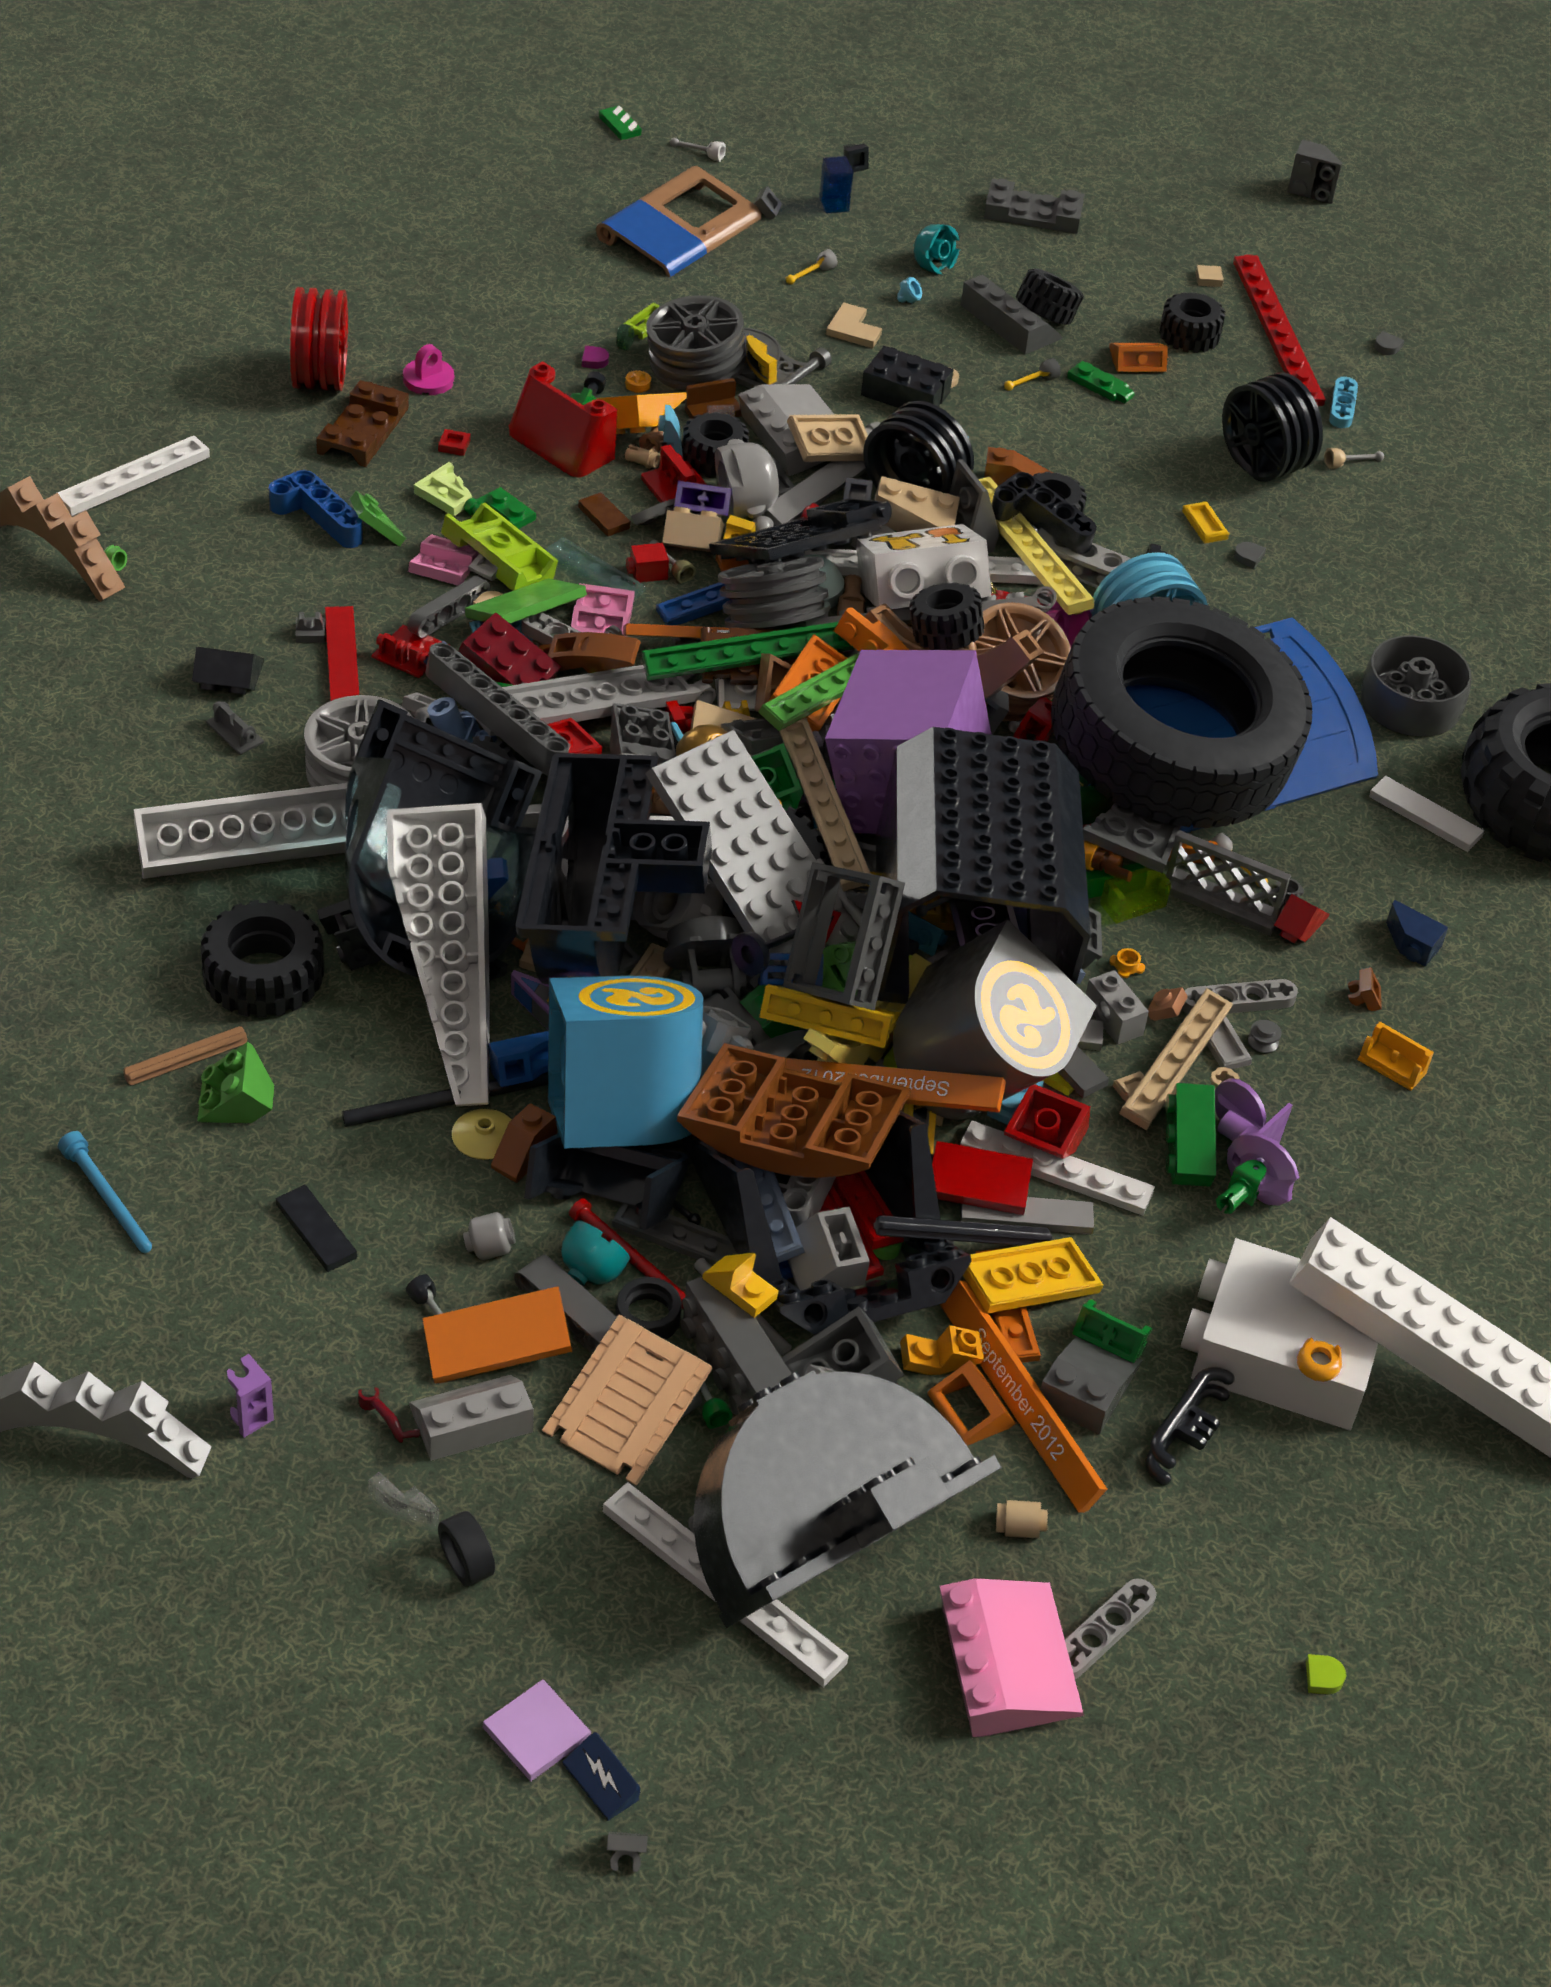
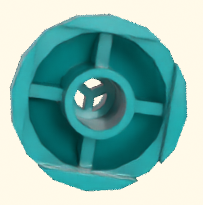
[913,224,959,274]
[561,1221,630,1286]

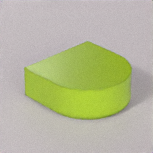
[1306,1654,1346,1694]

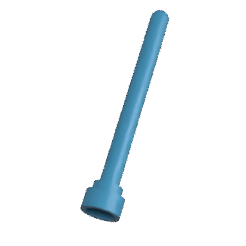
[58,1131,152,1253]

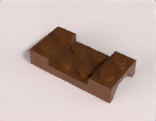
[316,380,409,467]

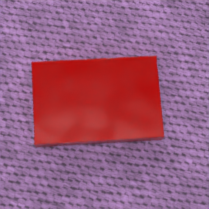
[932,1141,1033,1215]

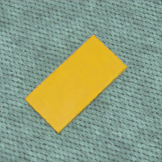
[963,1237,1103,1314]

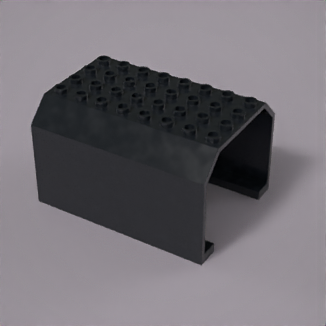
[876,727,1091,1004]

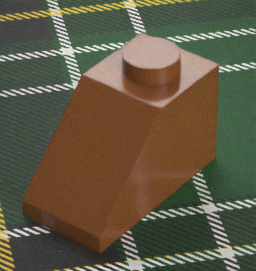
[491,1103,557,1183]

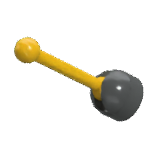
[1004,358,1061,391]

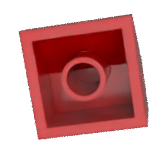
[1004,1084,1091,1159]

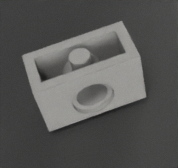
[1086,970,1149,1045]

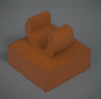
[1348,967,1382,1011]

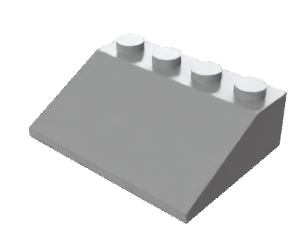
[738,384,834,476]

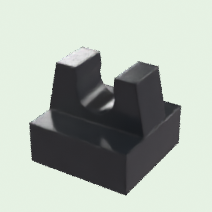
[844,143,869,174]

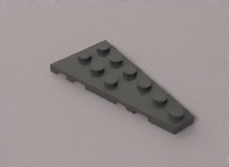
[1083,803,1181,873]

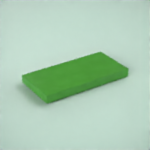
[465,578,587,624]

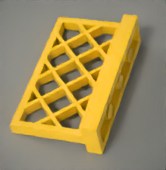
[760,984,901,1048]

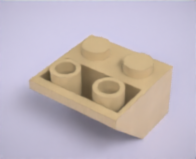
[662,507,724,552]

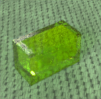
[1100,867,1172,924]

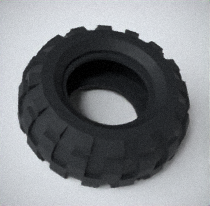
[1460,683,1551,862]

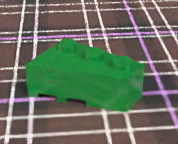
[1165,1083,1216,1187]

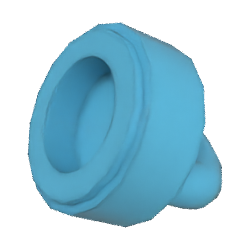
[897,277,922,303]

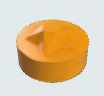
[625,370,651,393]

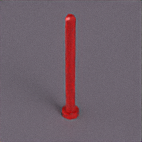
[569,1198,685,1309]

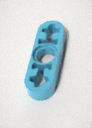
[1329,377,1358,428]

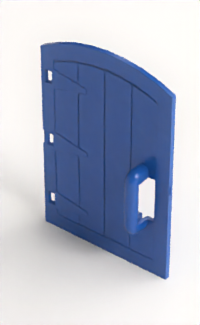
[1125,618,1378,833]

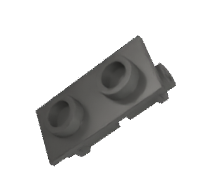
[206,701,264,754]

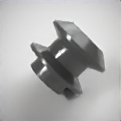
[1248,1020,1282,1053]

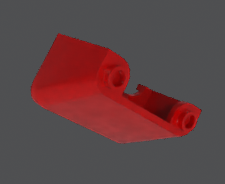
[509,361,617,477]

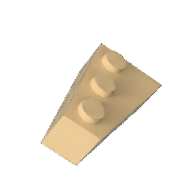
[874,476,960,532]

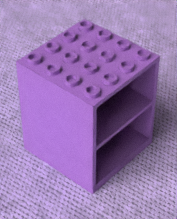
[825,650,991,834]

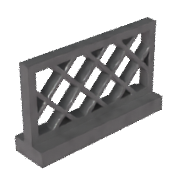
[1160,830,1291,936]

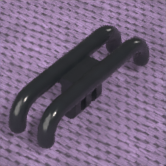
[1145,1367,1235,1485]

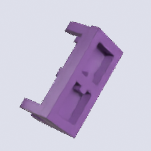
[227,1354,274,1437]

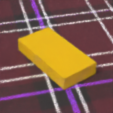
[1182,501,1229,544]

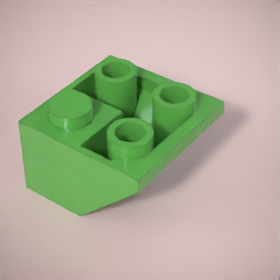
[198,1042,274,1123]

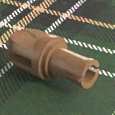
[837,574,865,616]

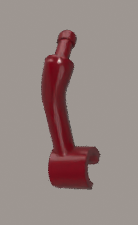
[358,1387,420,1443]

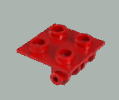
[371,625,451,678]

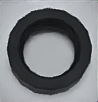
[616,1277,682,1340]
[438,1511,496,1586]

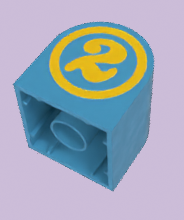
[548,976,703,1148]

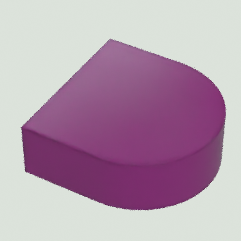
[582,345,609,369]

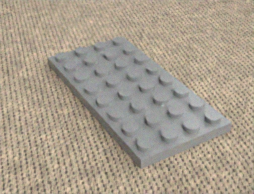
[645,730,859,978]

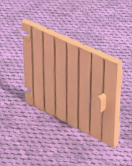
[542,1315,713,1485]

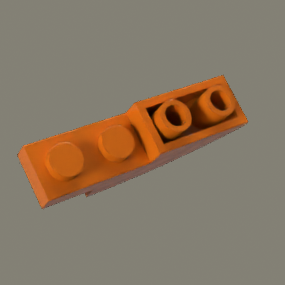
[834,607,909,652]

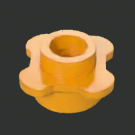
[1109,948,1145,978]

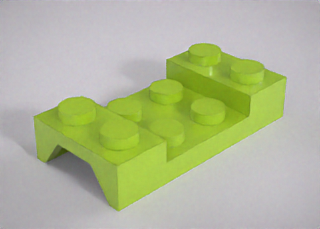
[441,503,558,591]

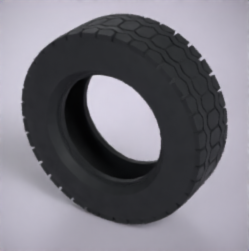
[1051,597,1313,828]

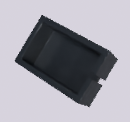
[861,346,954,408]

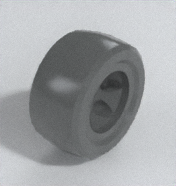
[1361,635,1472,737]

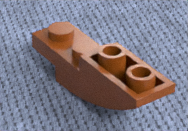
[539,632,641,673]

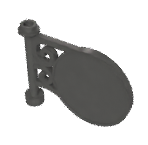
[735,327,832,389]

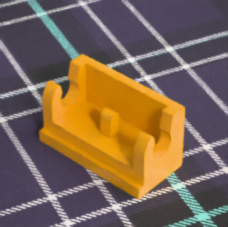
[1357,1022,1434,1091]

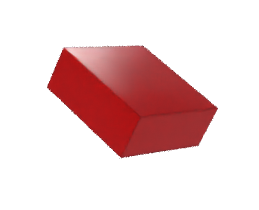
[438,429,471,456]

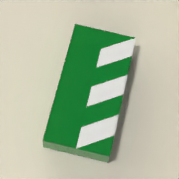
[599,106,642,140]

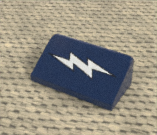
[563,1732,640,1821]

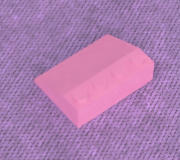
[940,1579,1084,1737]

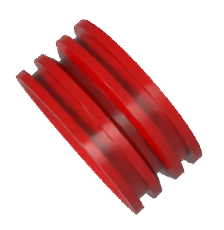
[290,287,348,391]

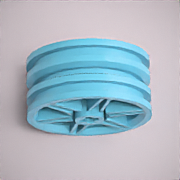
[1090,553,1208,617]

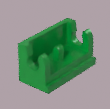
[1072,1299,1153,1363]

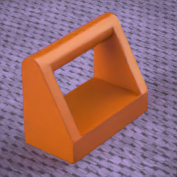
[1109,343,1168,372]
[927,1360,1016,1446]

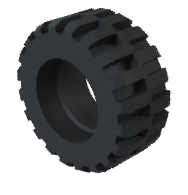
[200,900,324,1018]

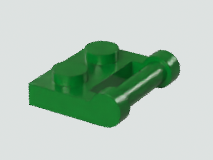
[464,487,536,529]

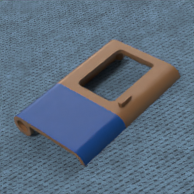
[596,166,761,277]

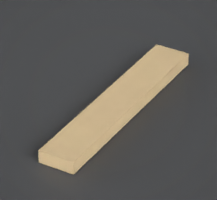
[1119,988,1233,1130]

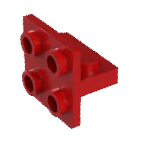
[641,444,707,503]

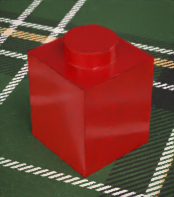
[626,543,669,583]

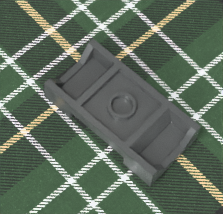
[984,179,1085,234]

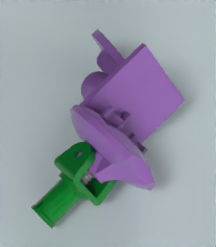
[1215,1078,1299,1214]

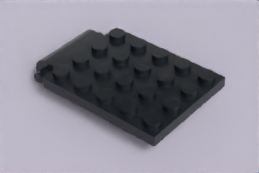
[709,499,892,563]

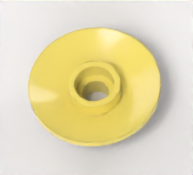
[452,1109,512,1160]

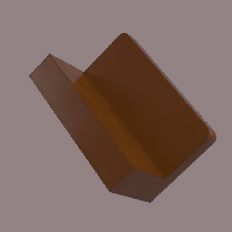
[685,378,742,419]

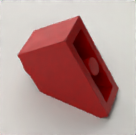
[1274,894,1330,943]

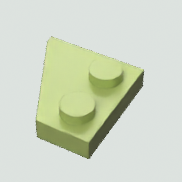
[414,462,472,516]

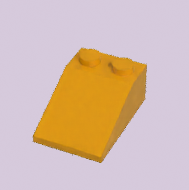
[597,392,687,434]

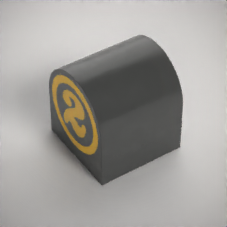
[893,919,1097,1120]

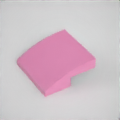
[408,534,479,585]
[571,583,635,634]

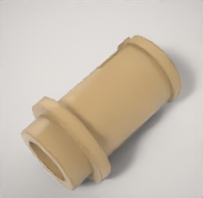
[625,444,660,469]

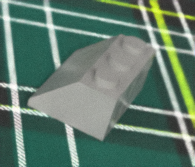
[409,1375,534,1460]

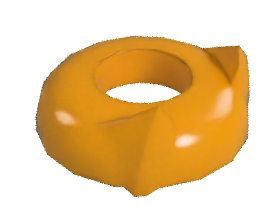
[1297,1338,1342,1382]

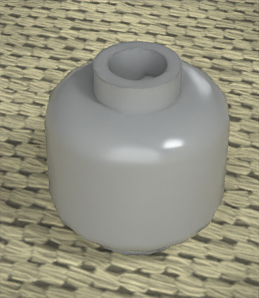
[463,1212,516,1260]

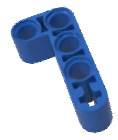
[269,470,363,548]

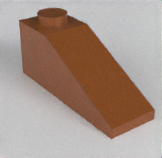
[984,447,1053,486]

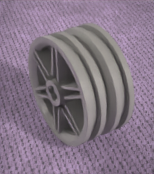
[304,695,413,787]

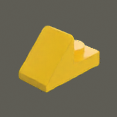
[702,1253,779,1318]

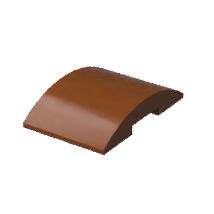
[677,1043,911,1178]

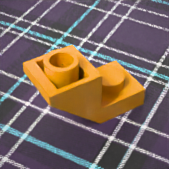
[900,1325,984,1375]

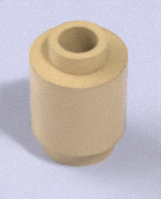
[996,1500,1048,1538]

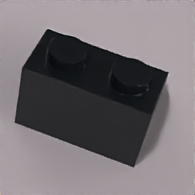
[192,647,264,695]

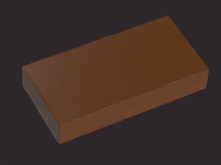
[578,492,631,537]

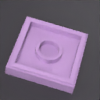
[483,1679,591,1782]

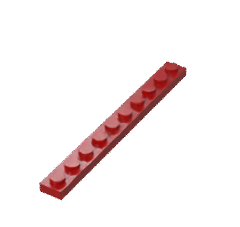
[1233,254,1326,406]

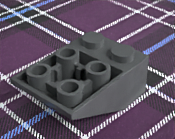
[610,703,676,764]

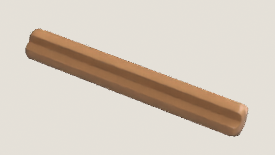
[123,1026,247,1085]

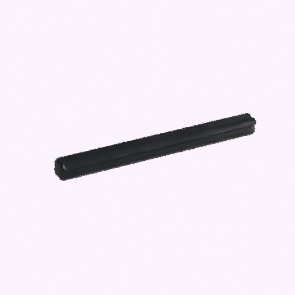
[873,1215,1052,1246]

